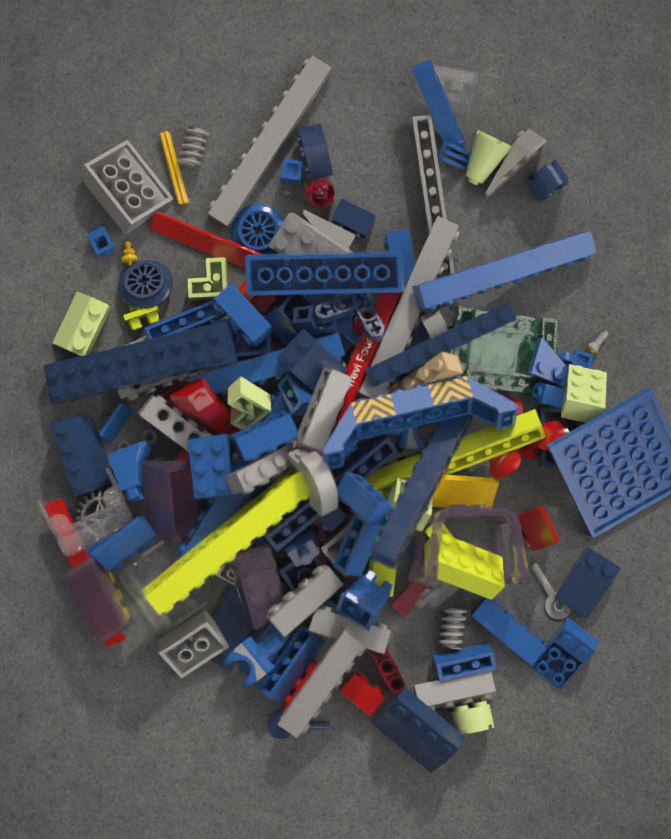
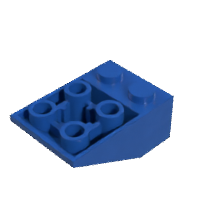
[530,618,598,690]

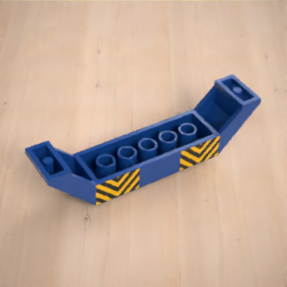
[323,376,518,470]

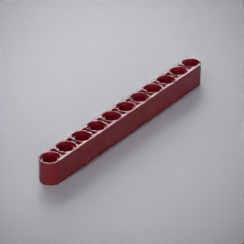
[311,519,405,694]

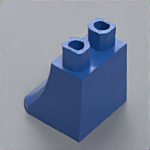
[108,441,152,504]
[336,570,393,631]

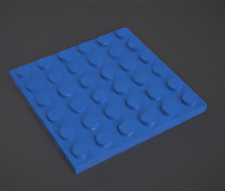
[547,387,671,538]

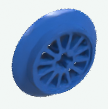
[231,204,284,254]

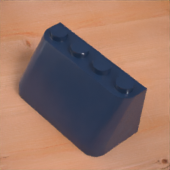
[50,414,114,497]

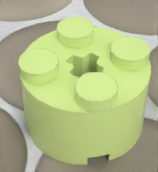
[451,701,495,734]

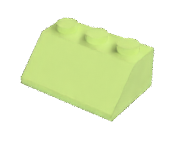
[53,292,111,356]

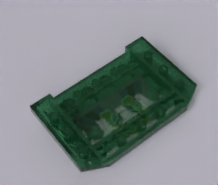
[452,306,559,394]

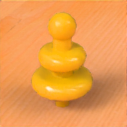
[122,241,137,266]

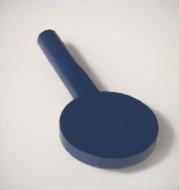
[268,711,330,739]

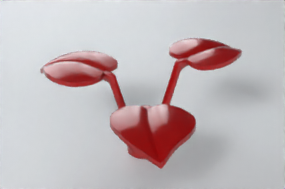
[489,396,570,481]

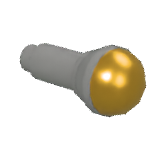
[586,330,609,355]

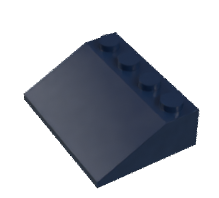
[372,687,465,773]

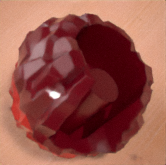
[305,178,335,210]

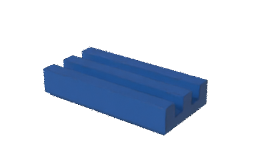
[438,141,471,171]

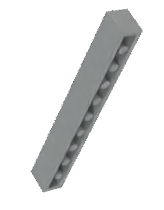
[207,55,332,228]
[411,114,459,308]
[358,216,460,399]

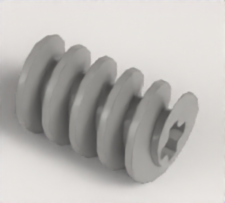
[177,126,209,169]
[438,608,467,649]

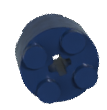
[524,159,569,201]

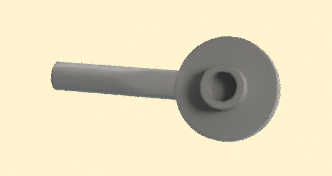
[530,562,571,619]

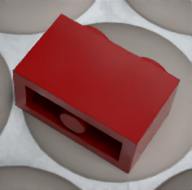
[340,672,385,716]

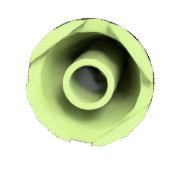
[466,130,512,186]

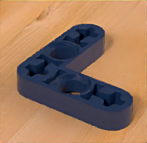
[315,293,385,342]

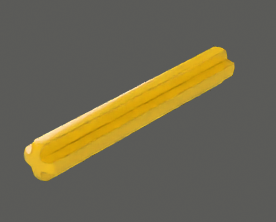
[159,131,188,205]

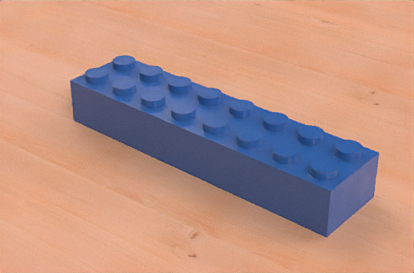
[245,251,405,295]
[189,333,347,397]

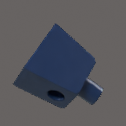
[282,524,320,566]

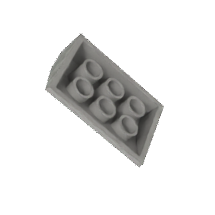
[79,140,174,234]

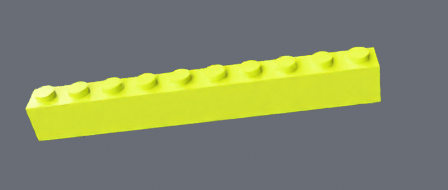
[365,409,546,499]

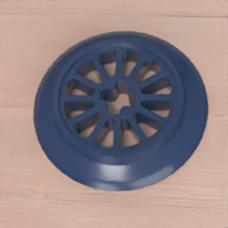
[118,260,173,308]

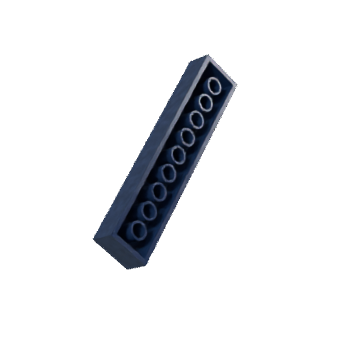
[43,322,238,404]

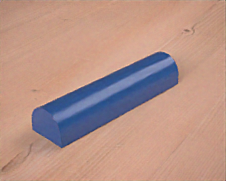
[144,300,223,340]

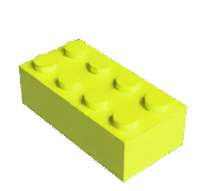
[424,531,505,600]

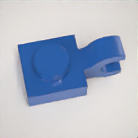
[558,349,594,369]

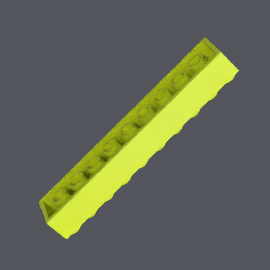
[142,467,310,615]

